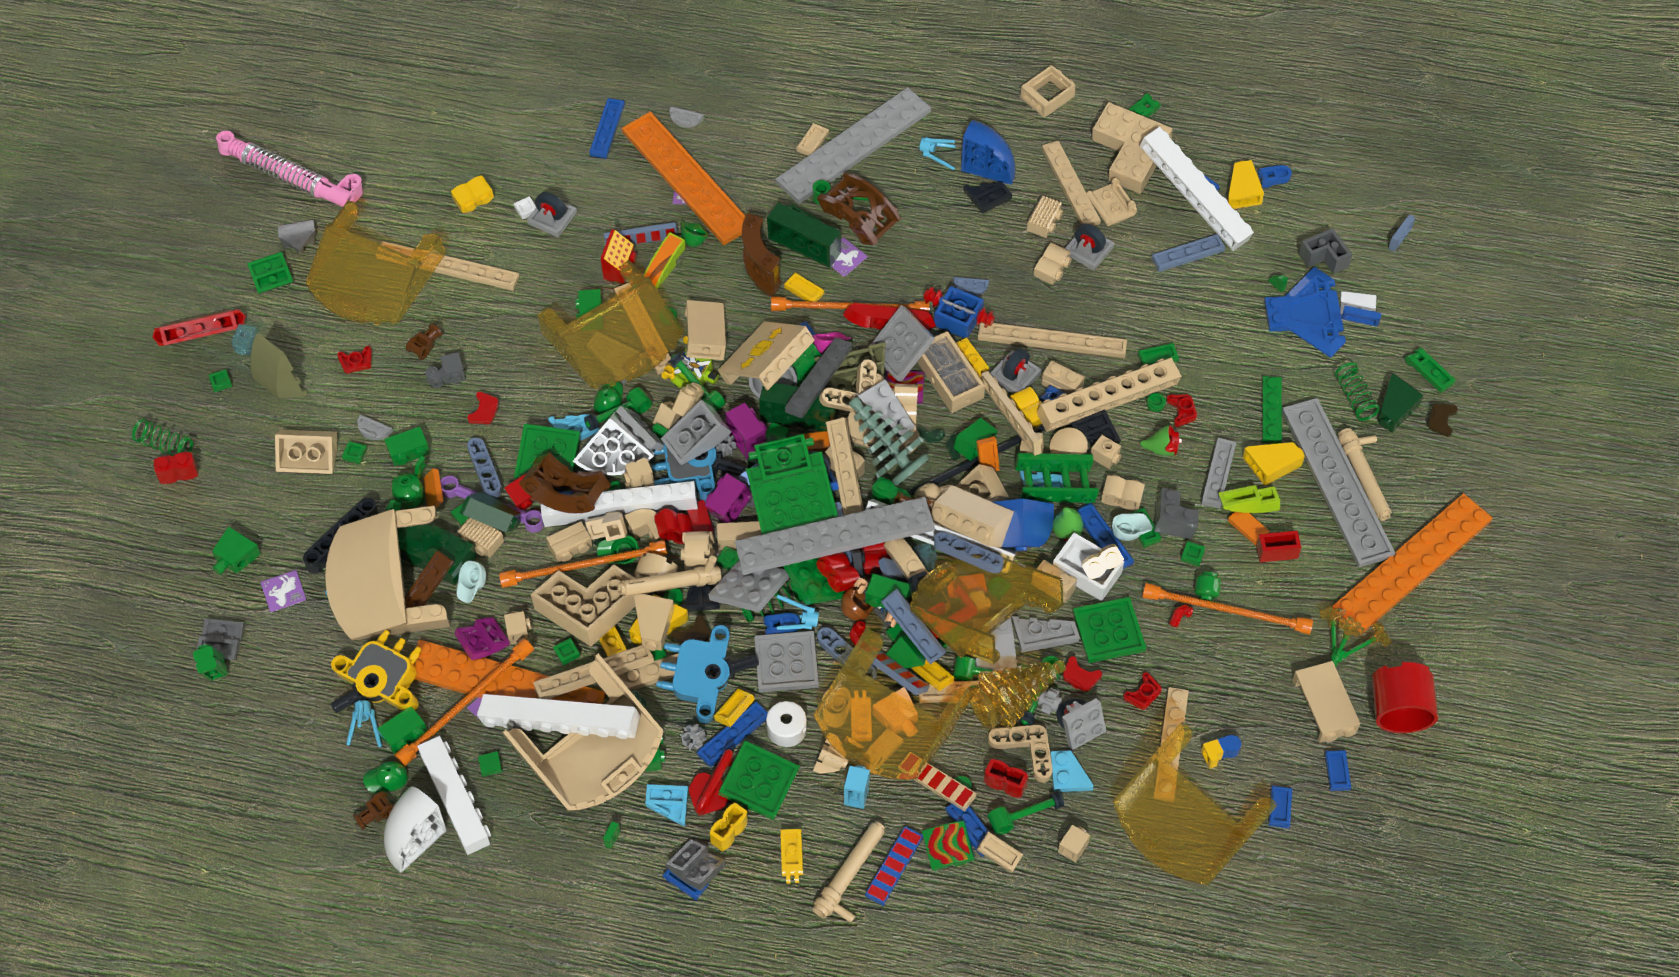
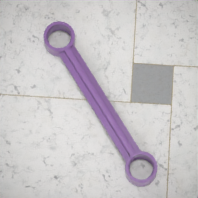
[440,476,544,533]

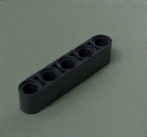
[303,497,379,574]

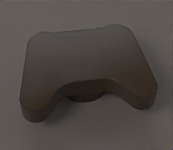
[1428,404,1458,437]
[671,616,710,645]

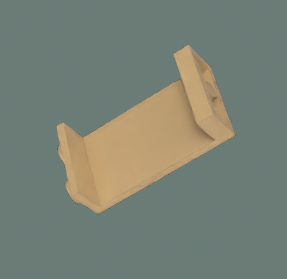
[685,300,726,360]
[1292,661,1360,743]

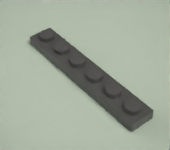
[785,337,853,418]

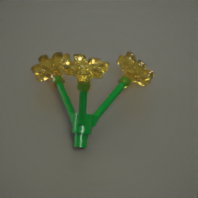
[1320,606,1392,667]

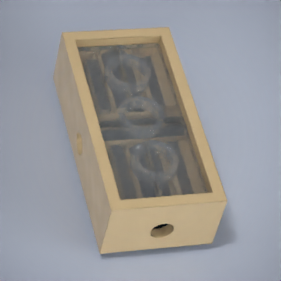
[917,331,985,413]

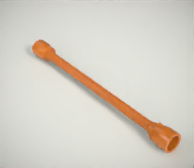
[771,296,929,312]
[499,540,668,588]
[1142,583,1313,635]
[394,638,534,766]

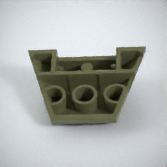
[250,333,308,399]
[814,342,886,405]

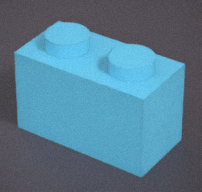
[844,766,870,809]

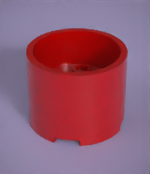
[1372,662,1438,733]

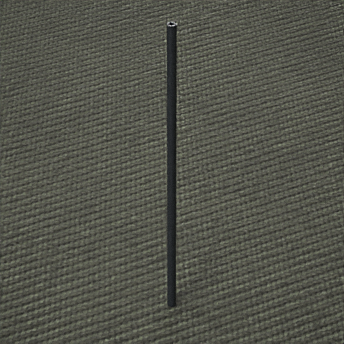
[907,386,1128,496]

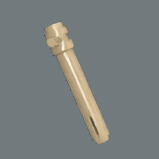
[1338,428,1391,521]
[617,556,721,596]
[812,821,885,923]

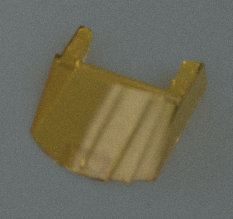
[306,200,446,325]
[537,260,684,388]
[910,555,1064,664]
[813,628,974,780]
[1113,722,1278,885]

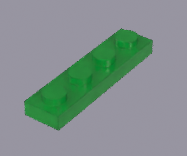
[1262,376,1282,444]

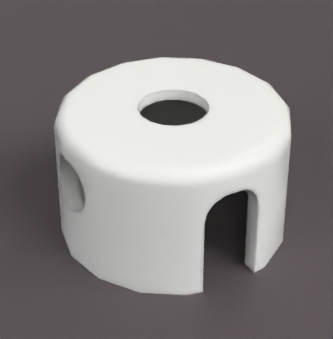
[766,701,807,747]

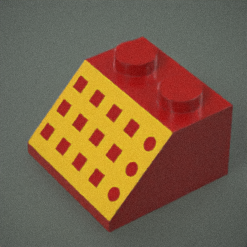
[601,229,637,284]

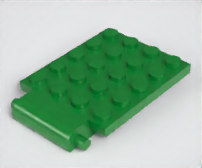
[746,434,838,535]

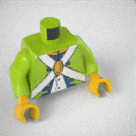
[661,333,719,389]

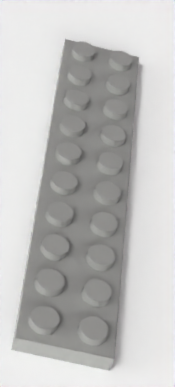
[776,87,931,204]
[1282,398,1396,568]
[735,497,935,575]

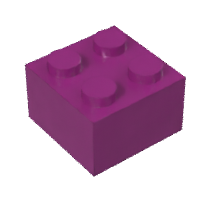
[725,403,767,460]
[705,473,752,523]

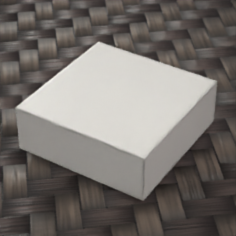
[514,196,536,220]

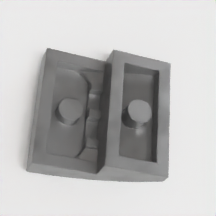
[196,618,245,660]
[666,839,725,891]

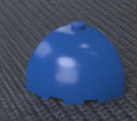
[961,120,1016,185]
[994,499,1054,552]

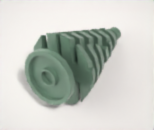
[849,397,930,487]

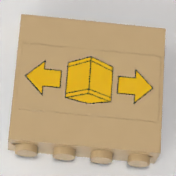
[718,321,815,390]

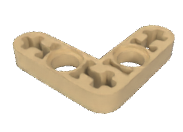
[819,360,877,413]
[988,725,1052,783]

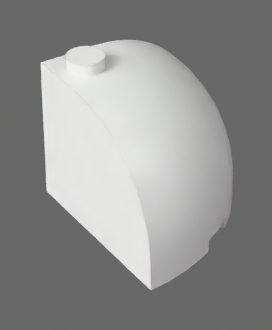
[573,412,654,475]
[384,786,447,873]

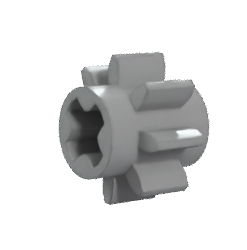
[715,435,736,457]
[1038,688,1063,715]
[680,724,707,750]

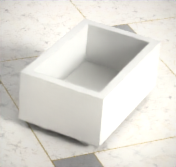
[1053,533,1124,601]

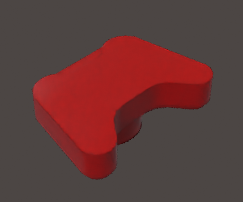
[337,346,372,374]
[467,392,499,424]
[1166,394,1197,427]
[1063,656,1102,692]
[1123,672,1162,710]

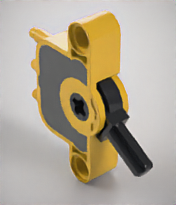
[331,630,421,713]

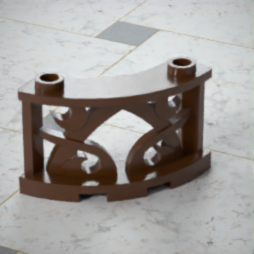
[817,172,901,246]
[742,213,782,296]
[519,452,611,514]

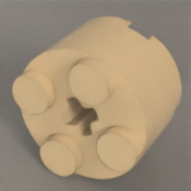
[681,531,715,570]
[633,553,678,595]

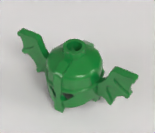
[385,456,426,511]

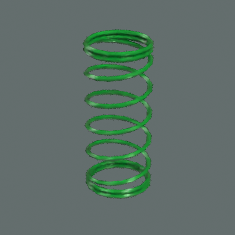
[1335,362,1380,421]
[132,418,193,456]
[741,581,803,623]

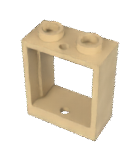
[1020,65,1076,118]

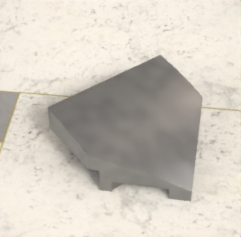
[278,220,316,253]

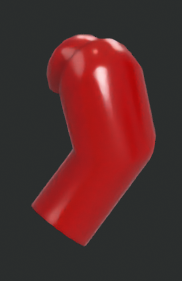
[1169,604,1194,628]
[849,621,866,649]

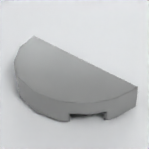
[669,106,704,128]
[357,414,393,440]

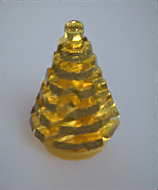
[967,660,1066,730]

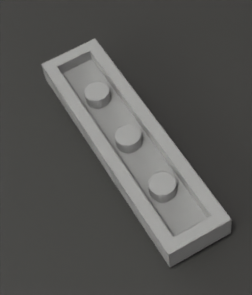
[1201,438,1236,509]

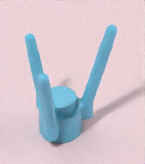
[919,137,956,170]
[776,595,819,630]
[346,700,382,747]

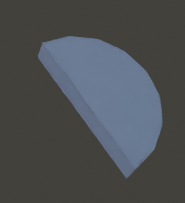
[953,277,990,296]

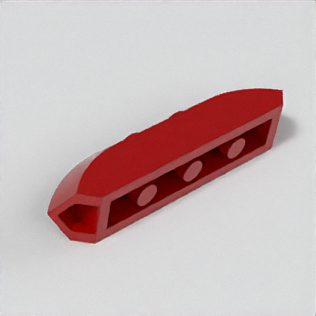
[843,303,936,330]
[152,309,246,346]

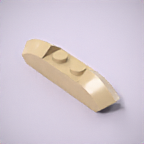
[884,538,951,617]

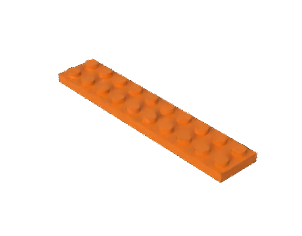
[622,111,745,245]
[1331,493,1493,636]
[413,639,606,704]

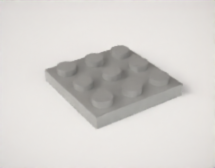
[871,305,935,382]
[708,560,789,612]
[754,631,819,693]

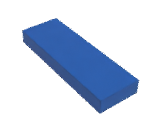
[945,804,988,857]

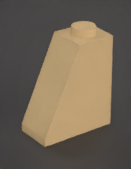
[634,594,674,651]

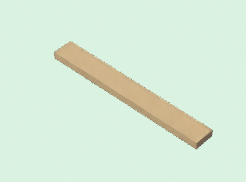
[376,241,520,291]
[978,323,1127,358]

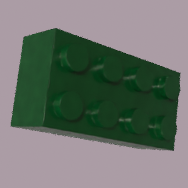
[767,202,841,268]
[759,383,838,432]
[397,523,476,586]

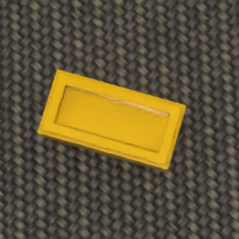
[784,272,824,302]
[912,660,954,692]
[714,688,755,727]

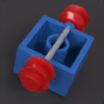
[923,286,995,339]

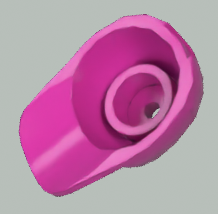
[813,332,851,354]

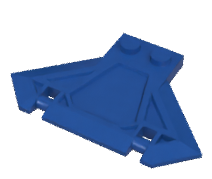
[1264,267,1346,358]

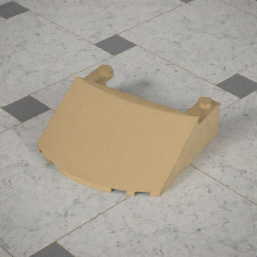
[325,506,450,640]
[503,654,664,811]

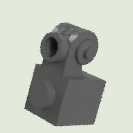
[425,352,465,388]

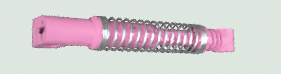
[216,131,363,209]

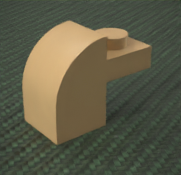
[624,509,663,542]
[585,512,627,541]

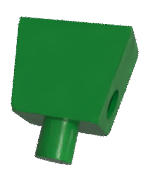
[212,527,261,575]

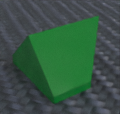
[886,636,926,669]

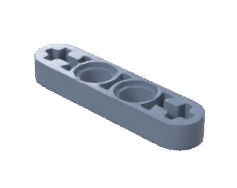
[467,438,501,499]
[934,532,1004,573]
[817,627,877,686]

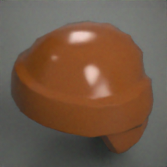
[841,588,874,621]

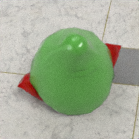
[1140,425,1182,456]
[1052,507,1084,542]

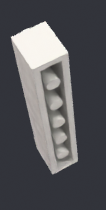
[417,736,491,855]

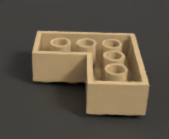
[1092,102,1173,194]
[531,565,644,647]

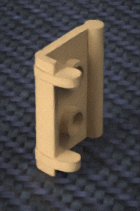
[1087,177,1137,226]

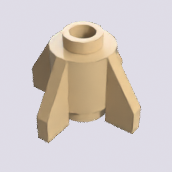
[813,733,850,774]

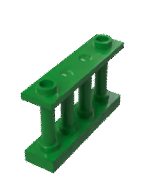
[1015,453,1099,503]

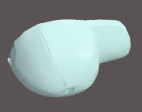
[1112,513,1153,541]
[457,561,486,603]

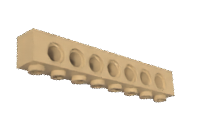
[1037,358,1182,432]

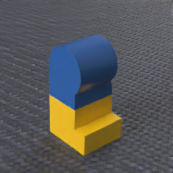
[1201,735,1242,769]

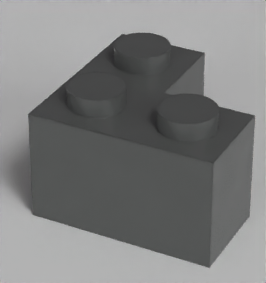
[1299,228,1352,274]
[1154,488,1199,539]

